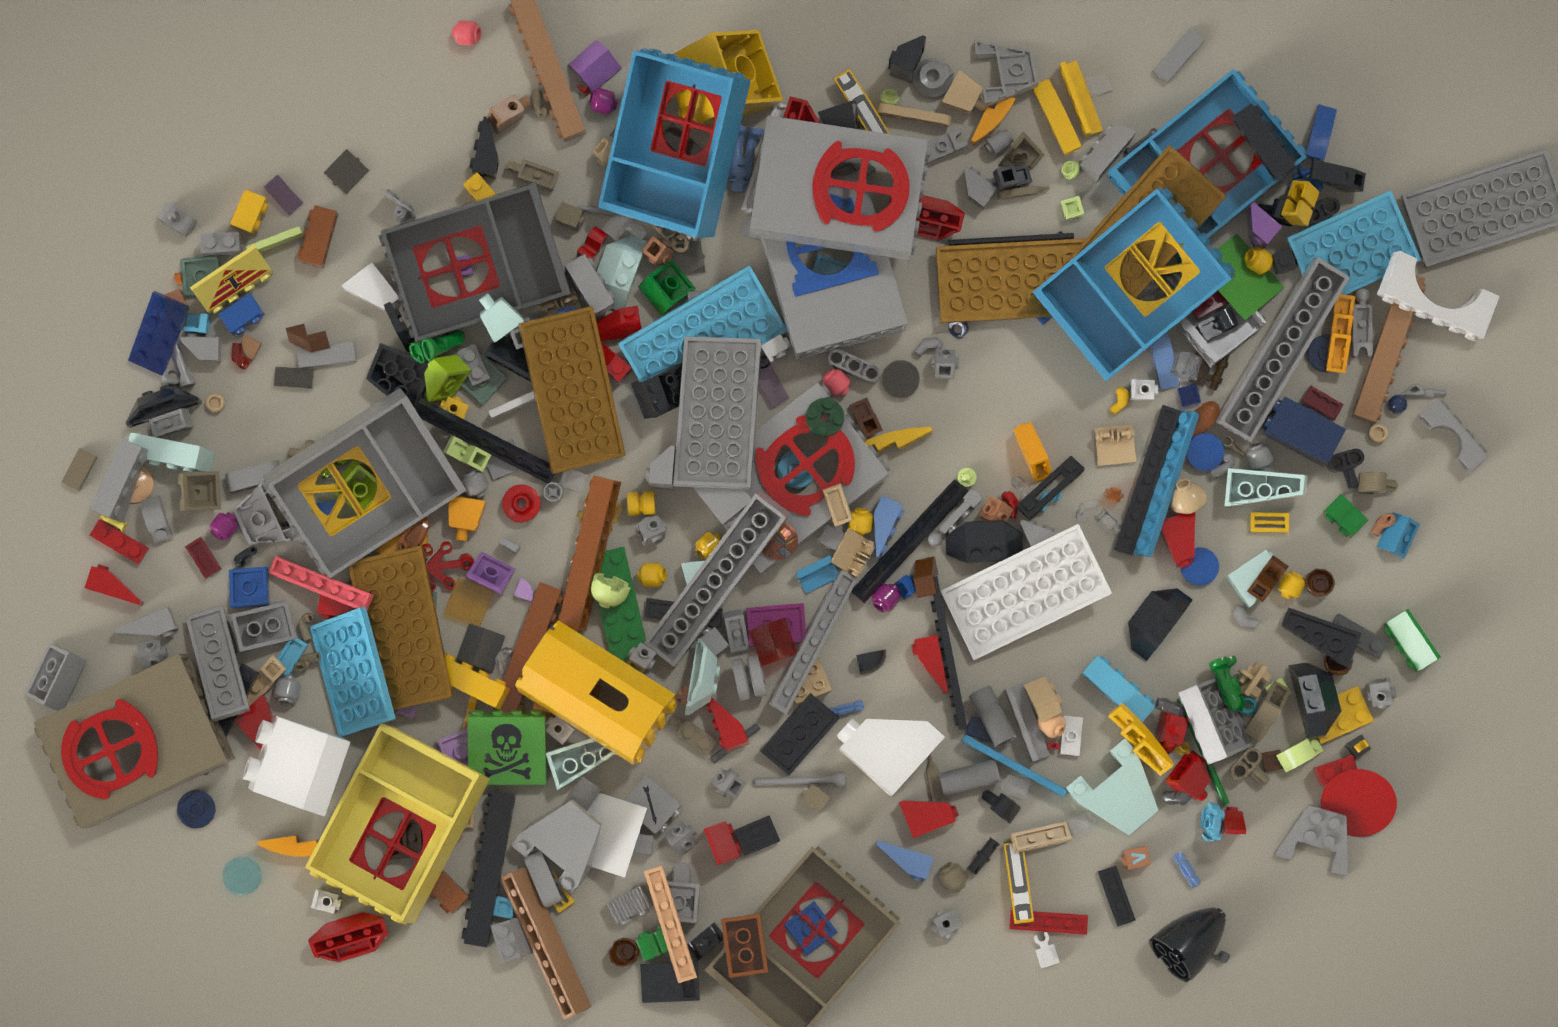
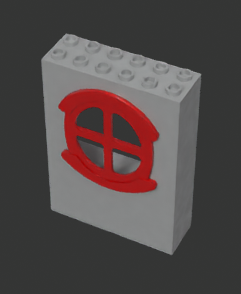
[749,115,930,260]
[724,382,890,575]

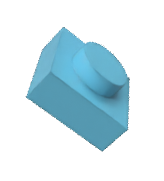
[493,896,514,919]

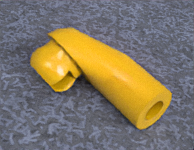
[1109,387,1129,415]

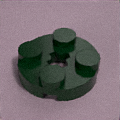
[806,397,844,437]

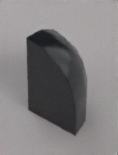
[856,650,886,675]

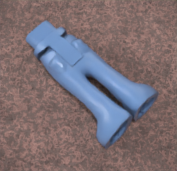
[729,125,765,193]

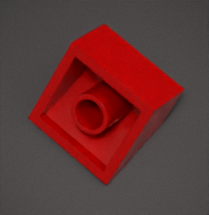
[704,821,742,865]

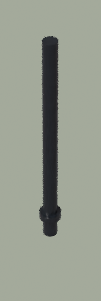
[948,231,1074,246]

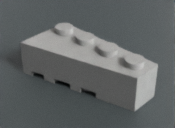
[90,438,148,522]

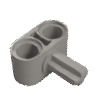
[157,202,197,237]

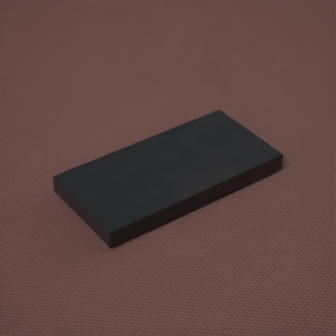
[760,692,840,775]

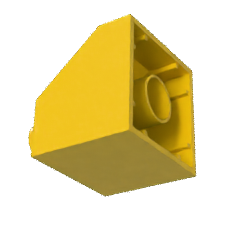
[673,30,784,130]

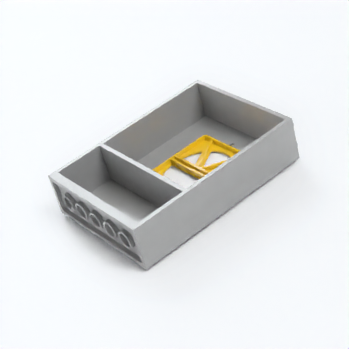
[263,388,466,579]

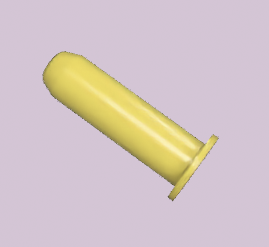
[100,514,128,533]

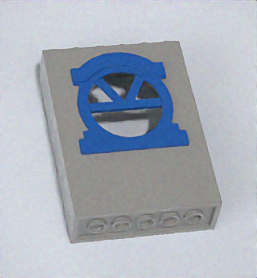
[752,170,908,361]

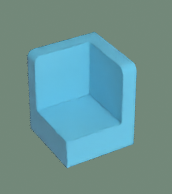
[183,313,211,335]

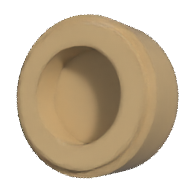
[206,393,226,413]
[1368,424,1388,443]

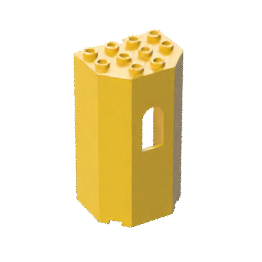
[515,620,678,766]

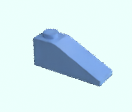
[1150,332,1180,390]
[876,841,933,882]

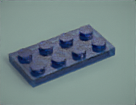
[128,291,190,376]

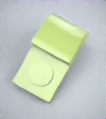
[443,435,491,472]
[1276,738,1324,772]

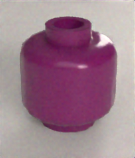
[589,88,618,115]
[210,512,238,541]
[872,584,900,613]

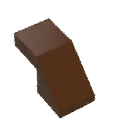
[286,324,330,352]
[850,397,883,438]
[1247,555,1289,602]
[914,556,939,598]

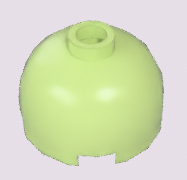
[591,573,630,608]

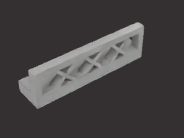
[1004,683,1050,762]

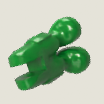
[409,330,465,363]
[1208,656,1246,711]

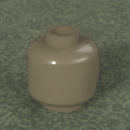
[939,862,967,892]

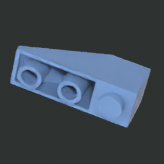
[874,495,904,559]

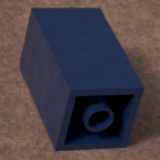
[1262,397,1346,467]

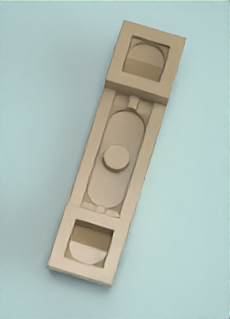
[234,655,287,723]

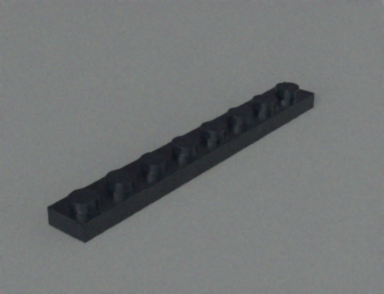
[415,398,556,484]
[1114,405,1181,556]
[851,479,969,604]
[931,576,967,729]

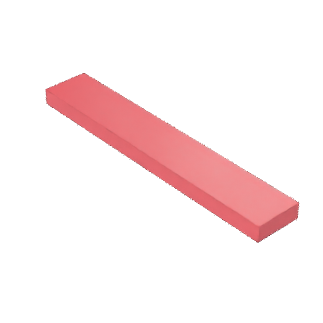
[268,555,374,611]

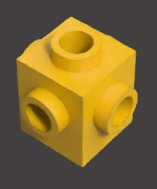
[440,396,469,419]

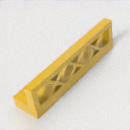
[1059,60,1103,138]

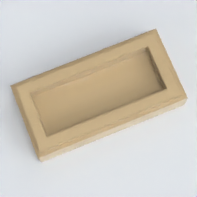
[822,483,853,526]

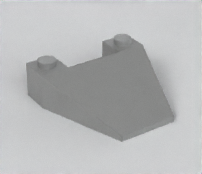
[511,799,602,895]

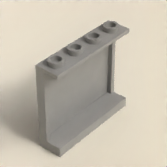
[1175,303,1266,367]

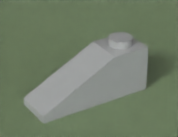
[114,607,178,638]

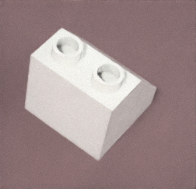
[243,714,350,816]
[837,718,945,797]

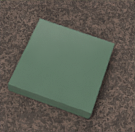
[180,255,220,297]
[461,352,508,406]

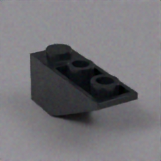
[470,116,500,179]
[1309,159,1366,192]

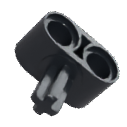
[1309,197,1340,224]
[1258,198,1293,226]
[1326,448,1365,489]
[981,790,1021,824]
[687,922,724,960]

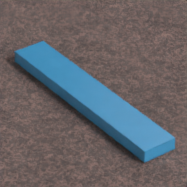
[961,735,1067,797]

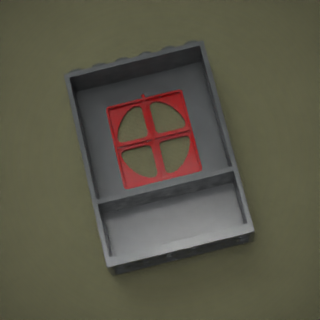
[379,182,570,342]

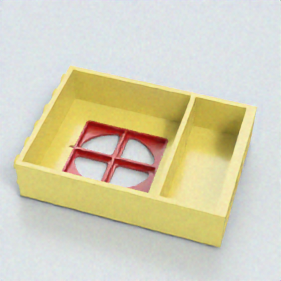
[305,723,490,925]

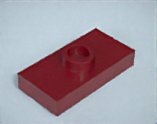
[1300,385,1344,421]
[185,537,222,579]

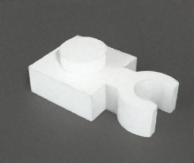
[1034,932,1060,968]

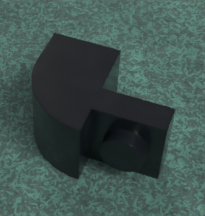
[993,164,1033,192]

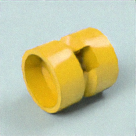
[627,490,656,517]

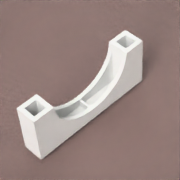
[1377,251,1500,341]

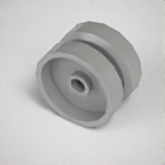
[731,655,766,701]

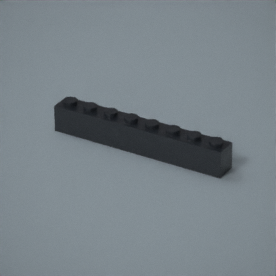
[461,790,516,948]

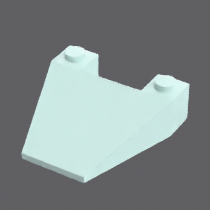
[1065,738,1159,835]

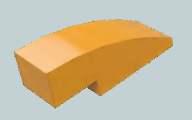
[970,97,1016,145]
[258,835,319,857]

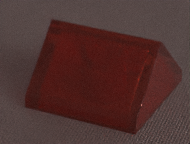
[749,618,797,667]

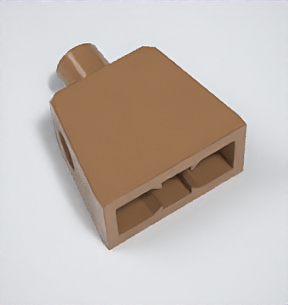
[487,95,532,134]

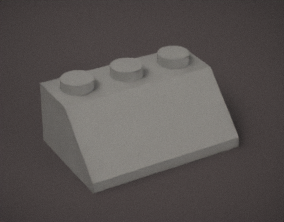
[1079,122,1136,183]
[564,254,615,320]
[645,446,676,490]
[25,643,87,711]

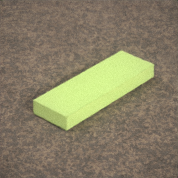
[246,226,303,253]

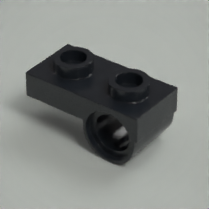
[1196,307,1239,342]

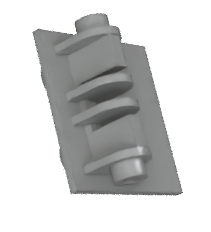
[380,188,416,223]

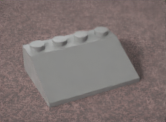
[1179,678,1254,765]

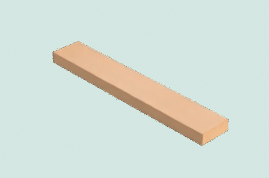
[644,865,697,983]

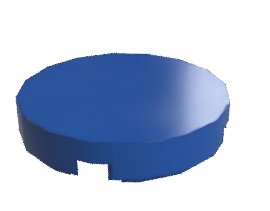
[1186,433,1224,471]
[1180,547,1219,586]

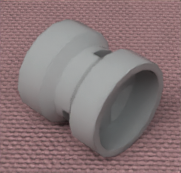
[543,482,564,503]

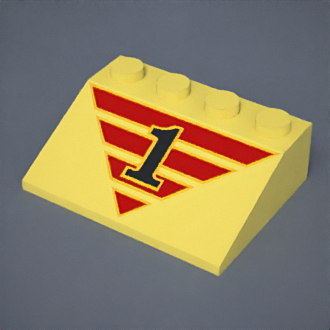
[190,245,273,315]

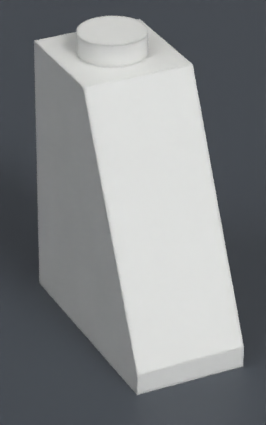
[342,262,400,312]

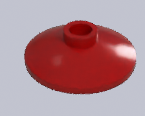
[502,484,541,523]

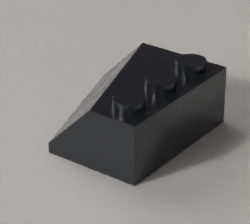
[366,343,429,408]

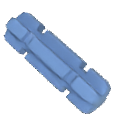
[830,700,864,716]
[1173,851,1201,888]

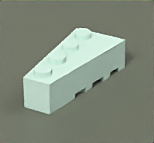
[129,433,215,472]
[1224,468,1308,507]
[546,738,617,791]

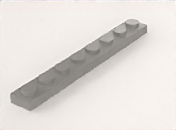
[769,570,858,714]

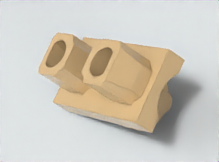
[1238,662,1272,699]

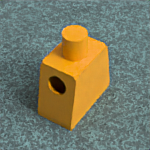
[449,497,486,542]

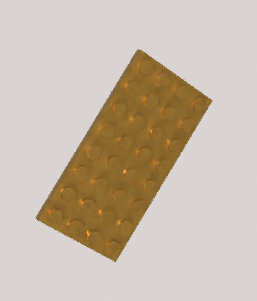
[1067,145,1227,298]
[936,238,1086,323]
[518,306,626,474]
[348,546,454,710]

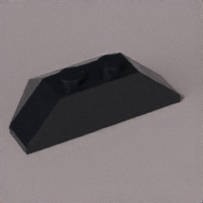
[126,384,202,428]
[946,520,1023,563]
[1128,588,1193,661]
[1288,662,1342,739]

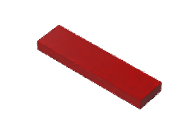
[1009,910,1088,935]

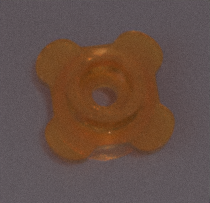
[1105,487,1124,502]

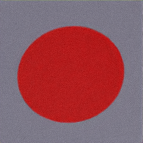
[1321,769,1397,837]

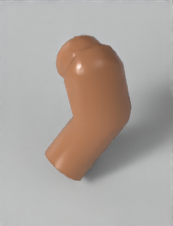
[1371,513,1396,537]

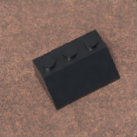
[888,35,926,83]
[484,336,531,382]

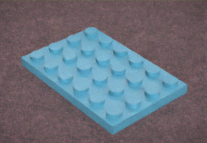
[1286,190,1421,294]
[310,607,396,737]

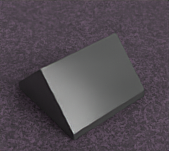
[456,623,506,672]

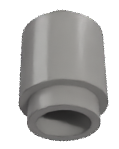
[984,129,1014,156]

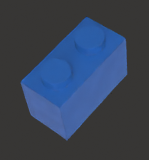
[218,293,265,336]

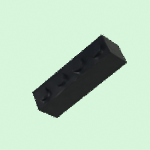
[1231,103,1296,182]

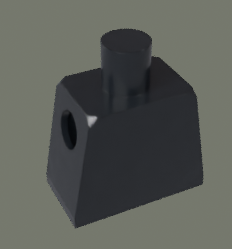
[818,101,860,129]

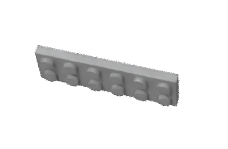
[185,606,251,722]

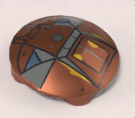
[763,522,798,560]

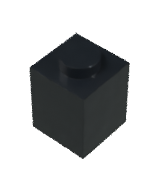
[1272,249,1297,276]

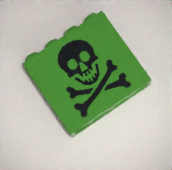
[467,710,547,785]

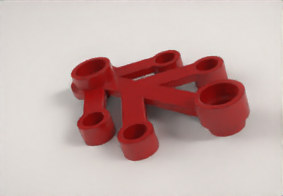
[422,541,474,592]

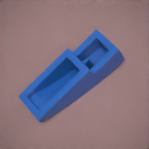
[1305,104,1337,161]

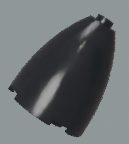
[1149,907,1226,982]

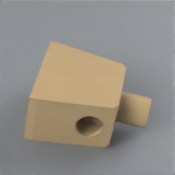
[941,70,986,115]

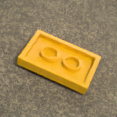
[1317,686,1374,744]

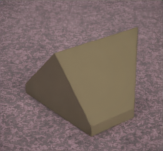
[998,132,1045,169]

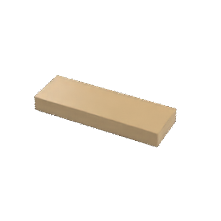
[1010,821,1072,853]

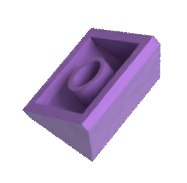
[568,40,622,91]
[466,552,515,595]

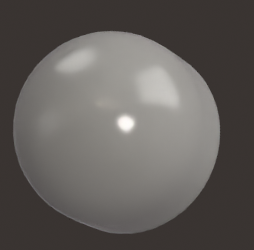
[162,367,181,386]

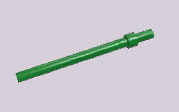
[1177,698,1230,806]

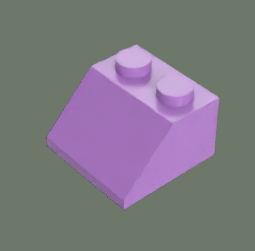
[1246,202,1282,249]

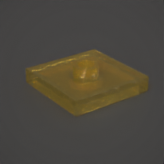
[444,578,494,627]

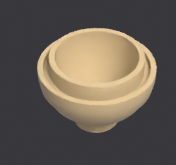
[1170,479,1208,514]

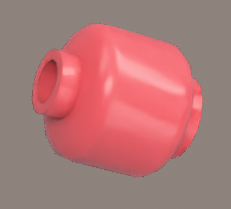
[452,20,482,46]
[822,368,850,397]

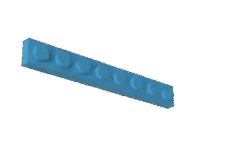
[1134,411,1200,558]

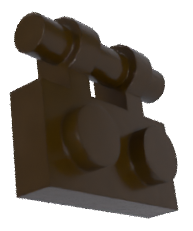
[1185,351,1230,391]

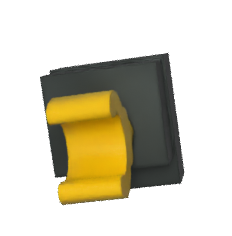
[1345,734,1371,759]

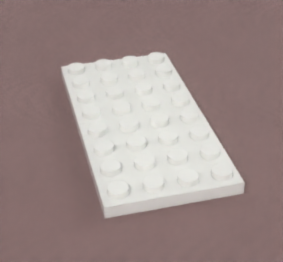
[941,524,1113,660]

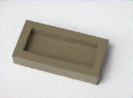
[62,448,97,491]

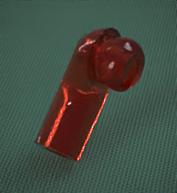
[231,343,250,369]

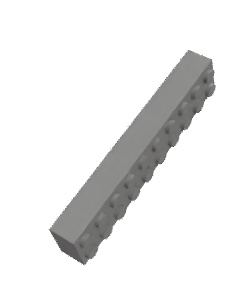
[1215,257,1350,442]
[644,490,791,667]

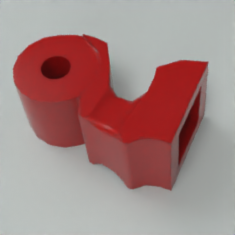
[577,226,608,262]

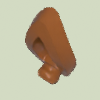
[1192,401,1220,437]
[398,517,430,550]

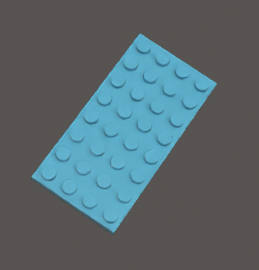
[618,265,787,379]

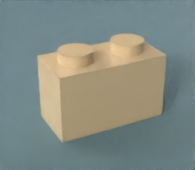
[1024,676,1063,722]

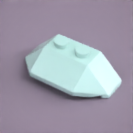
[596,235,648,310]
[685,638,720,715]

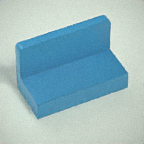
[1377,512,1420,559]
[796,555,838,593]

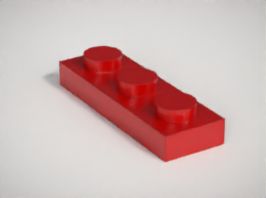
[89,519,149,565]

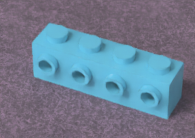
[1081,656,1155,722]

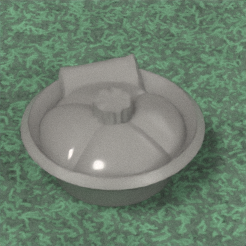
[913,58,954,97]

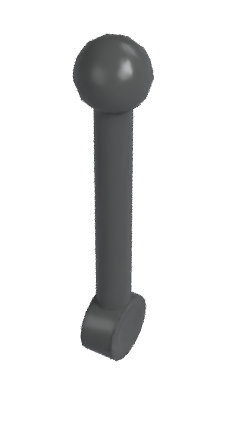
[1125,128,1158,155]

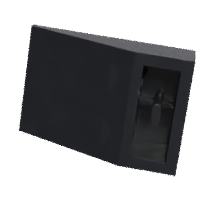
[631,362,683,419]
[640,961,700,1003]

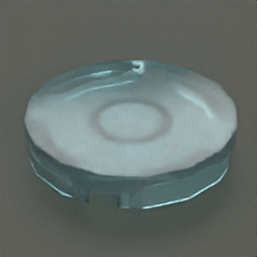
[222,857,262,895]

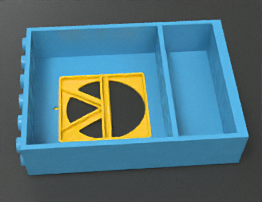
[1033,187,1235,381]

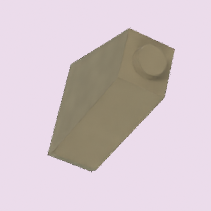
[1244,680,1291,742]

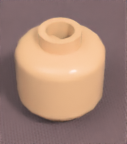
[1037,714,1066,738]

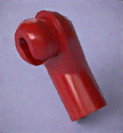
[1001,491,1019,519]

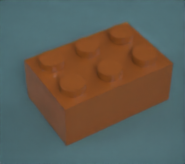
[721,913,769,978]

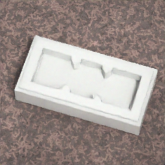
[1060,716,1083,756]

